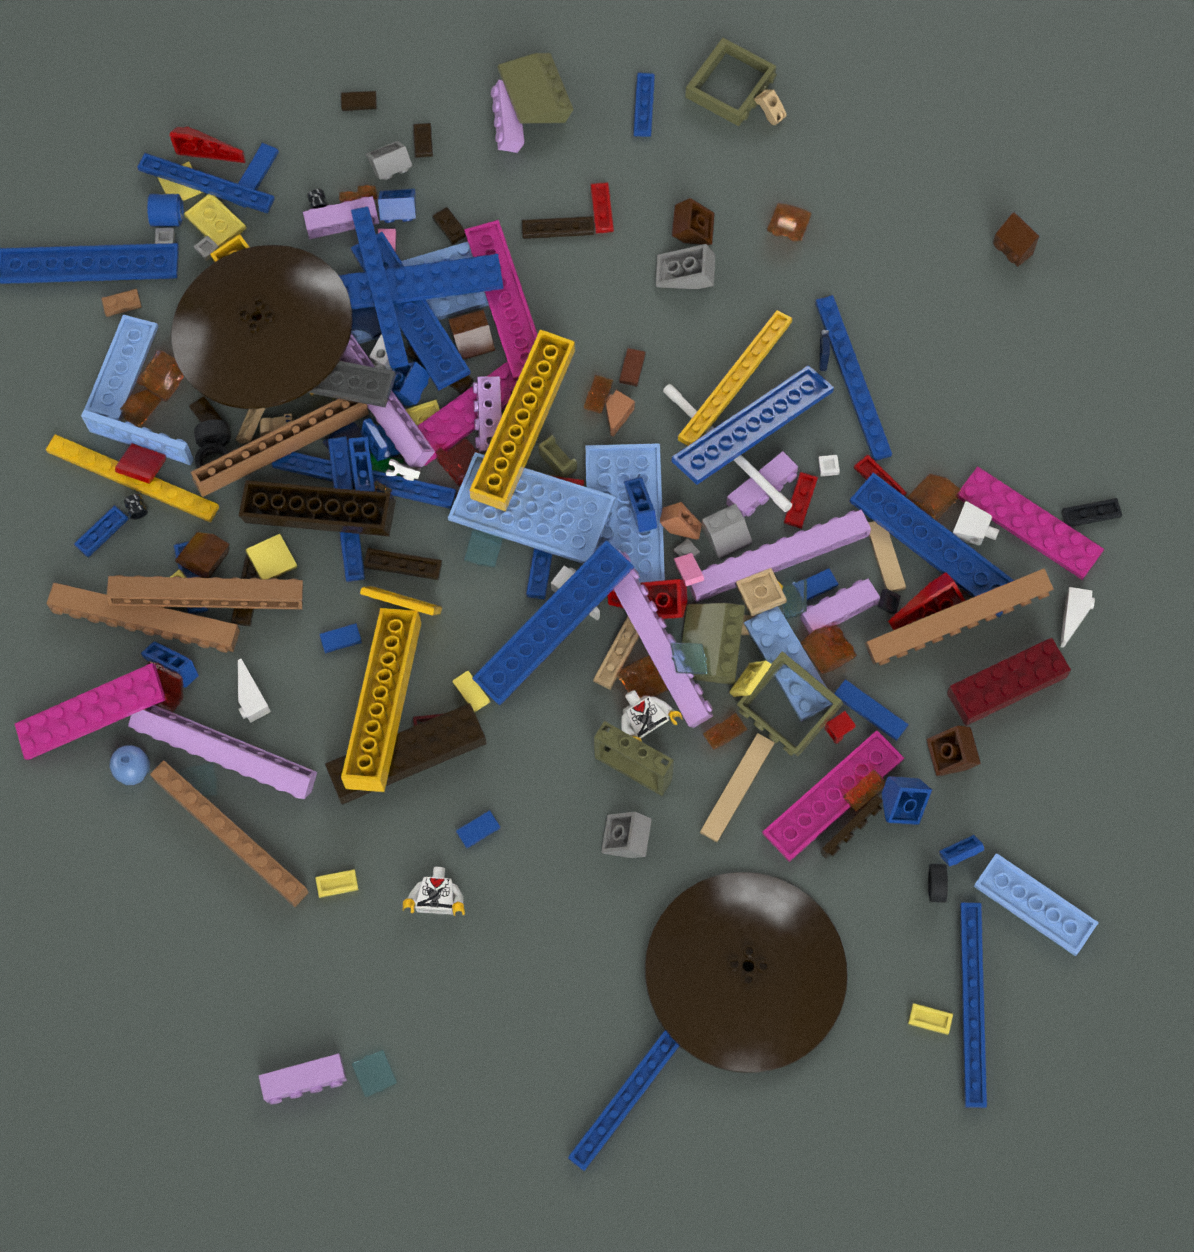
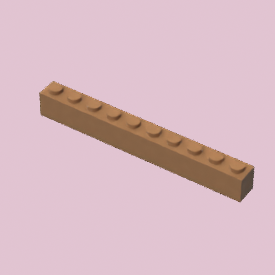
[190,399,369,497]
[865,568,1054,666]
[107,575,303,609]
[46,583,240,653]
[150,760,309,907]

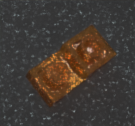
[339,185,377,203]
[584,375,613,414]
[703,713,748,750]
[843,770,886,812]

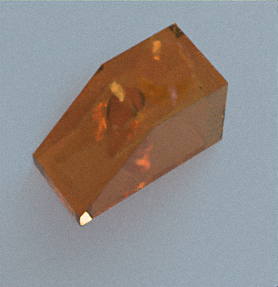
[120,390,162,427]

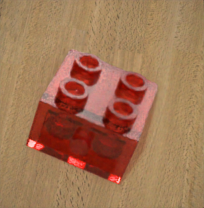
[435,439,478,487]
[147,661,183,712]

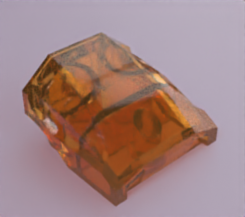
[767,203,812,241]
[136,350,184,402]
[616,655,668,698]

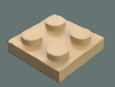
[736,568,787,617]

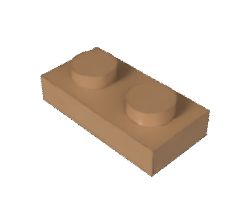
[101,289,142,317]

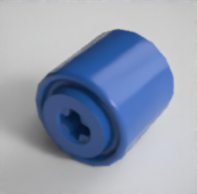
[148,194,184,227]

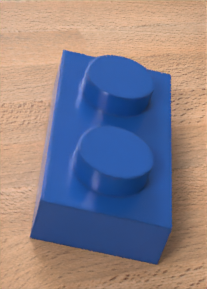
[939,835,985,867]

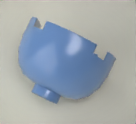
[110,745,150,785]

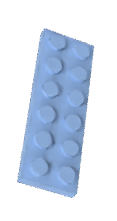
[84,315,158,421]
[81,410,194,465]
[744,606,833,722]
[974,853,1099,956]

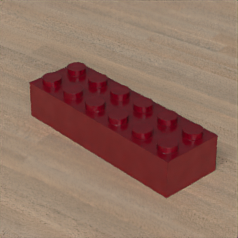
[947,637,1071,726]

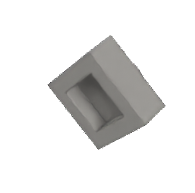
[155,228,175,244]
[194,235,219,261]
[673,539,700,558]

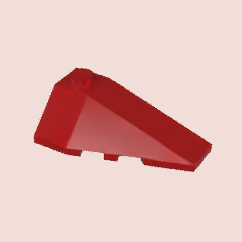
[170,127,246,163]
[888,572,965,631]
[608,579,688,619]

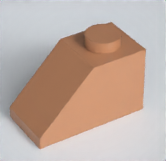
[605,390,635,437]
[660,502,702,540]

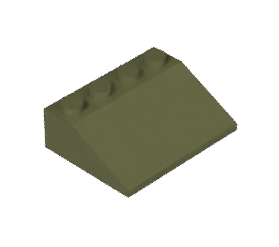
[497,53,574,124]
[681,603,745,685]

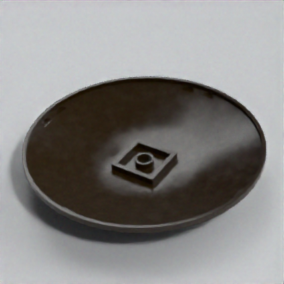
[171,245,353,409]
[645,872,848,1073]

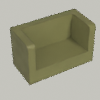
[538,435,577,478]

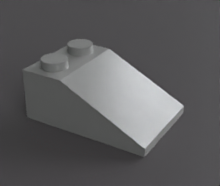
[656,244,715,289]

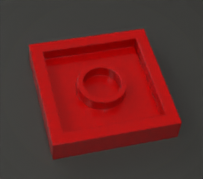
[115,443,166,484]

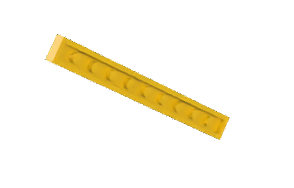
[678,310,792,446]
[46,434,219,523]

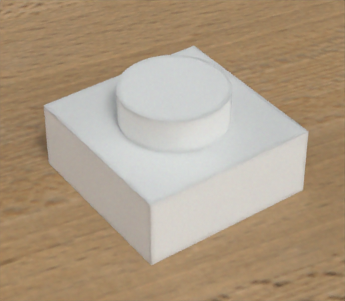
[818,455,840,476]

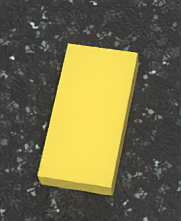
[452,671,490,712]
[315,869,359,898]
[908,1003,953,1035]

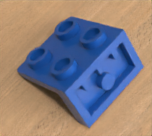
[361,418,401,462]

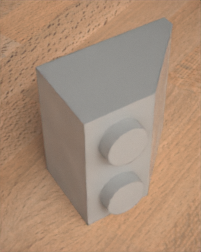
[366,141,413,180]
[701,503,752,559]
[601,812,652,858]

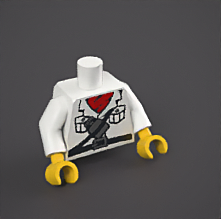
[621,690,682,742]
[402,867,465,916]

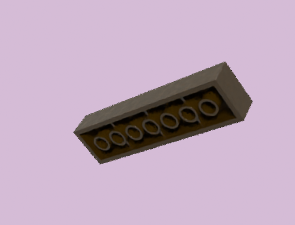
[239,480,396,537]
[325,703,487,805]

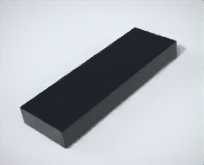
[1062,498,1122,527]

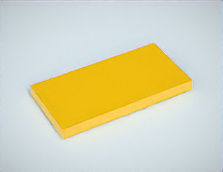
[360,586,442,616]

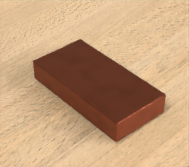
[619,348,646,387]

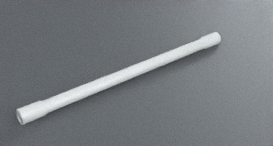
[663,384,792,512]

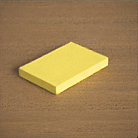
[184,194,246,248]

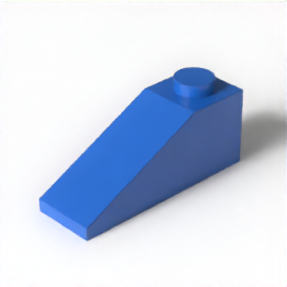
[347,437,375,492]
[624,477,657,532]
[141,641,199,688]

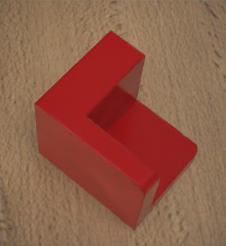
[825,711,856,744]

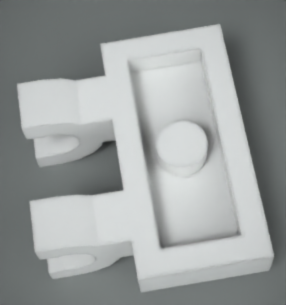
[386,459,421,481]

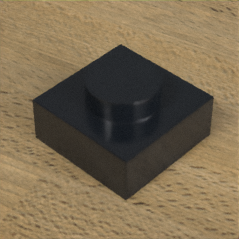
[878,589,901,614]

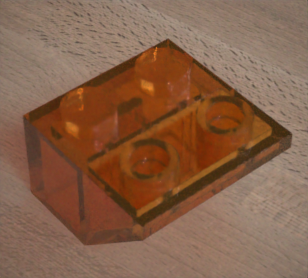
[801,625,857,674]

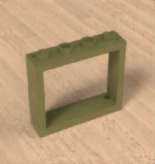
[685,38,777,126]
[737,651,844,757]
[594,721,674,796]

